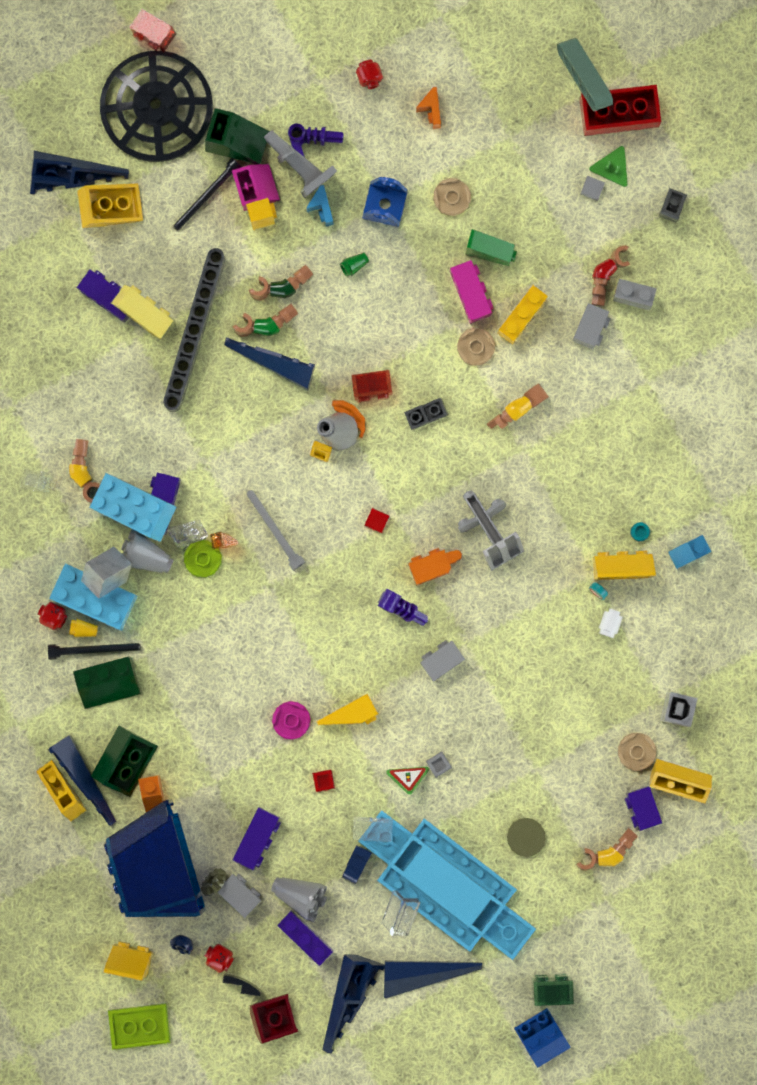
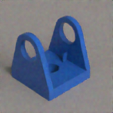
[362,177,408,227]

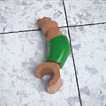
[232,304,298,337]

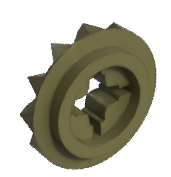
[201,868,227,896]

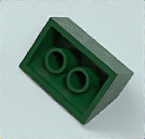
[73,656,141,709]
[91,725,158,797]

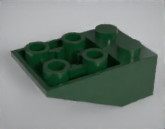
[205,108,270,165]

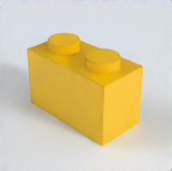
[246,198,277,230]

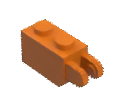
[408,548,462,586]

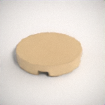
[433,178,471,216]
[457,328,495,366]
[618,733,656,771]

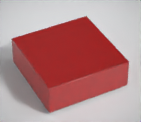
[364,508,390,533]
[312,770,335,792]

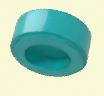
[630,522,650,542]
[589,582,608,600]

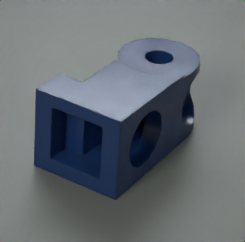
[342,845,372,884]

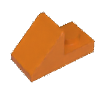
[416,87,441,129]

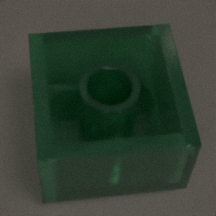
[531,973,574,1006]

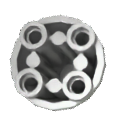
[317,412,358,450]
[121,529,173,573]
[271,877,327,922]

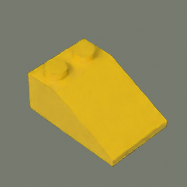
[77,183,143,228]
[103,941,153,980]

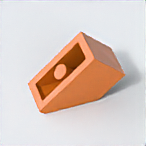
[138,775,167,817]

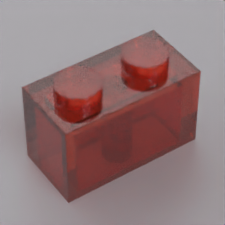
[129,9,176,52]
[351,370,392,403]

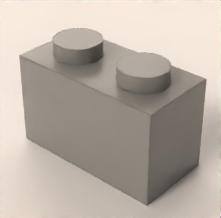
[613,279,657,311]
[572,303,611,349]
[420,640,465,682]
[218,873,262,918]

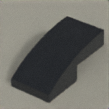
[223,973,262,996]

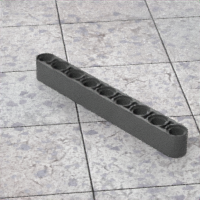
[163,248,225,412]

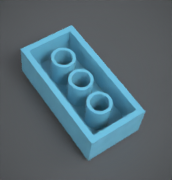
[89,473,177,542]
[49,564,137,631]

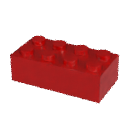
[579,85,662,136]

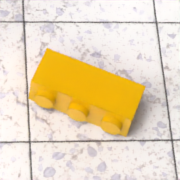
[497,285,548,345]
[649,759,712,804]

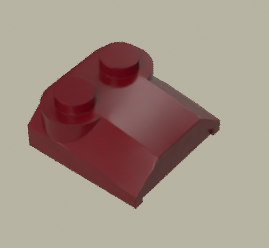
[250,994,298,1044]

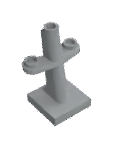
[264,130,337,198]
[458,490,524,571]

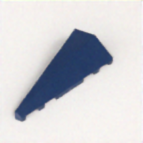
[30,151,129,194]

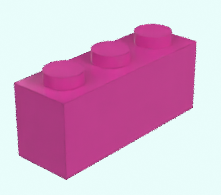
[450,260,494,324]

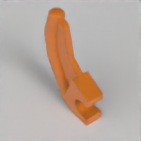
[332,400,365,438]

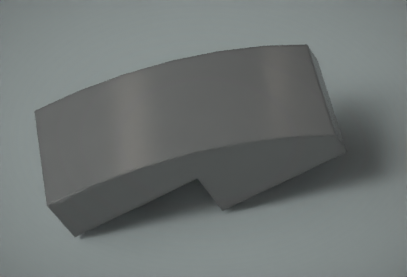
[404,398,449,430]

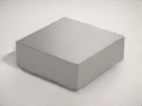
[580,176,605,201]
[426,752,452,778]

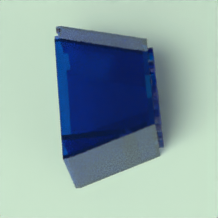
[104,799,206,917]

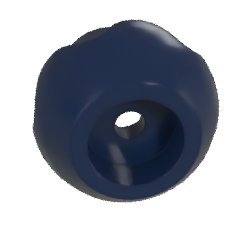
[170,935,193,955]

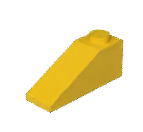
[316,694,378,725]
[36,760,87,821]

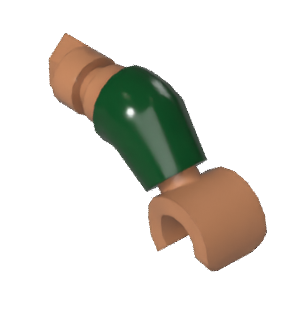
[248,264,313,301]

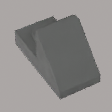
[659,188,687,222]

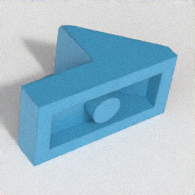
[306,185,334,227]
[668,535,711,569]

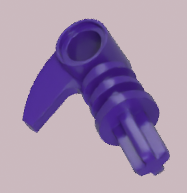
[288,123,344,157]
[377,589,428,626]

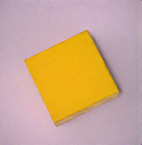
[310,441,332,462]

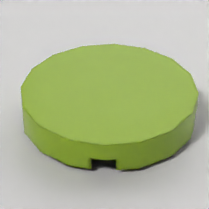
[184,540,222,578]

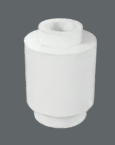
[599,609,623,638]

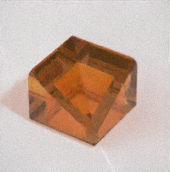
[210,532,238,549]

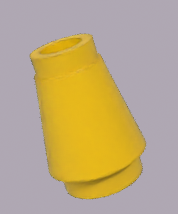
[69,618,98,637]

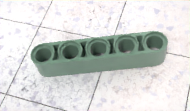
[557,38,613,111]

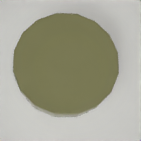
[507,818,546,857]

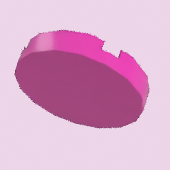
[272,701,311,740]

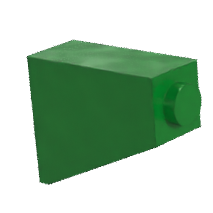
[466,229,517,266]

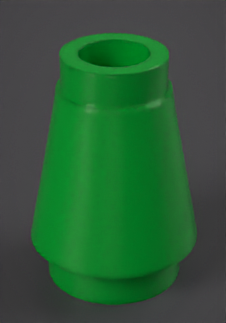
[340,252,369,276]

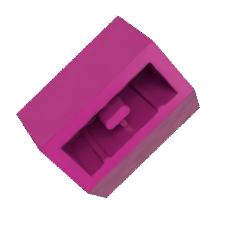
[232,164,280,211]

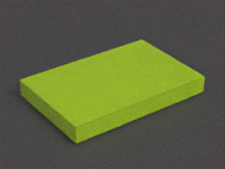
[108,1003,171,1050]

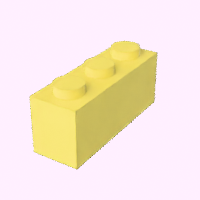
[111,285,174,339]

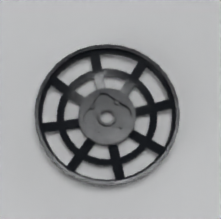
[100,50,213,162]

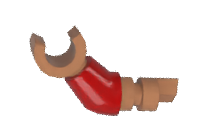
[592,245,630,306]

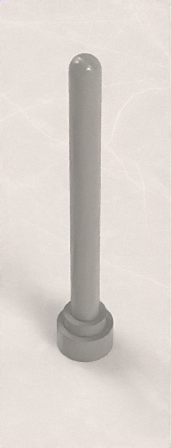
[247,490,305,571]

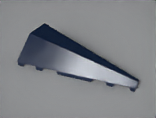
[224,337,315,391]
[48,735,116,826]
[322,954,385,1053]
[384,960,482,998]

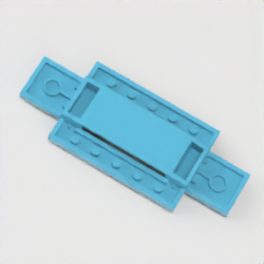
[358,810,536,960]

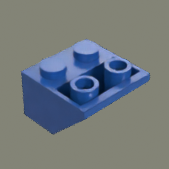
[514,1008,571,1068]

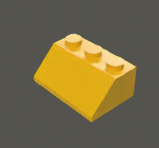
[593,551,656,580]

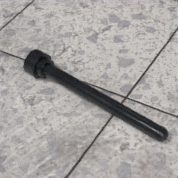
[174,158,241,230]
[48,643,141,660]

